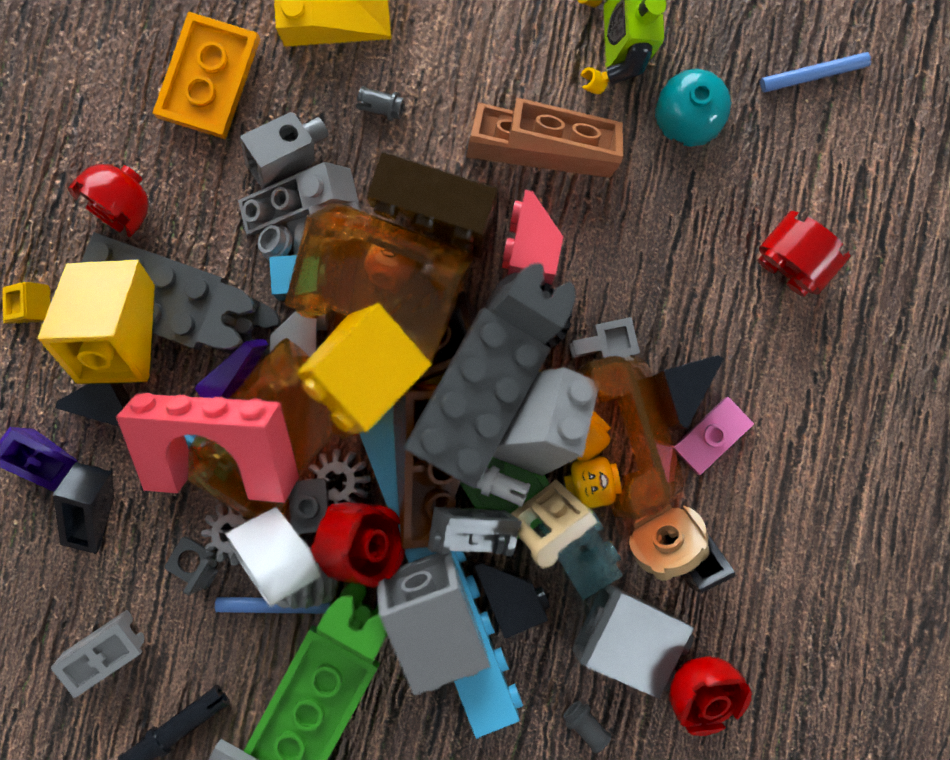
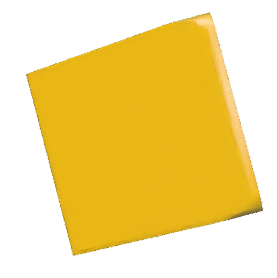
[2,282,50,324]

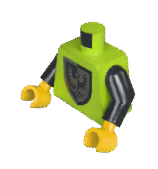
[578,0,666,95]

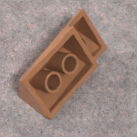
[466,98,623,178]

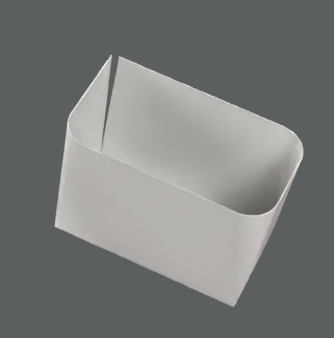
[225,507,321,607]

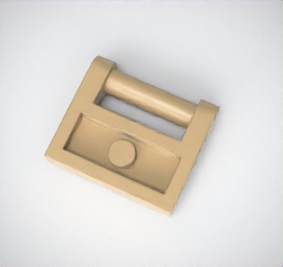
[511,480,598,568]

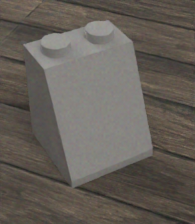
[493,367,600,476]
[377,551,490,696]

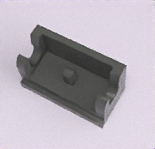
[428,507,522,556]

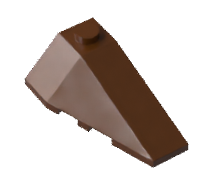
[393,384,460,549]

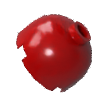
[68,164,149,237]
[669,656,752,736]

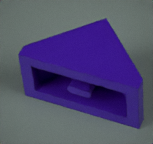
[0,427,78,492]

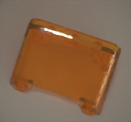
[284,203,473,362]
[188,338,358,520]
[574,356,684,519]

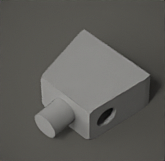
[240,112,329,189]

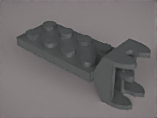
[81,232,281,361]
[403,263,576,488]

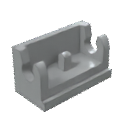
[51,610,144,699]

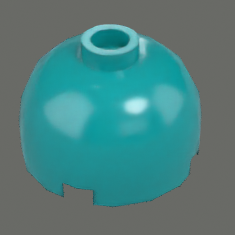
[655,68,732,147]

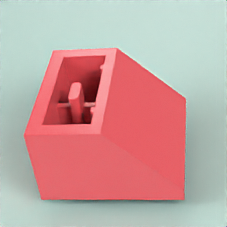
[502,190,563,285]

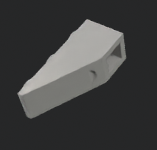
[238,162,359,235]

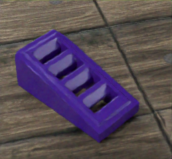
[194,339,269,399]

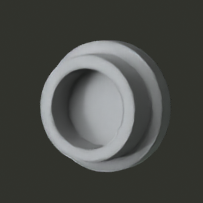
[258,225,293,260]

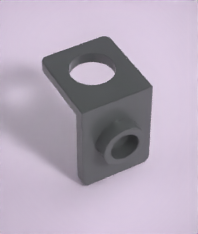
[289,478,329,534]
[165,536,218,596]

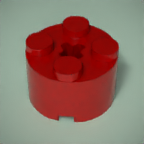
[757,211,851,297]
[310,502,405,587]

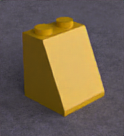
[37,260,155,384]
[297,303,431,433]

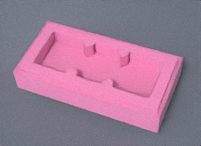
[672,397,754,475]

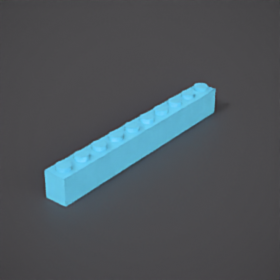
[359,404,523,738]

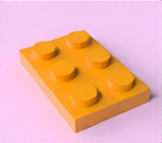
[152,11,260,140]

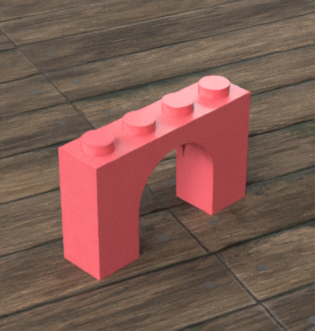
[116,393,299,503]

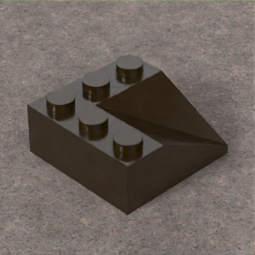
[366,151,498,261]

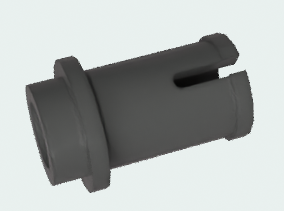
[356,86,405,122]
[563,701,612,753]

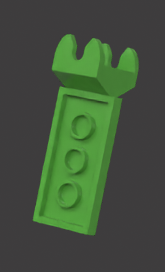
[244,583,387,760]

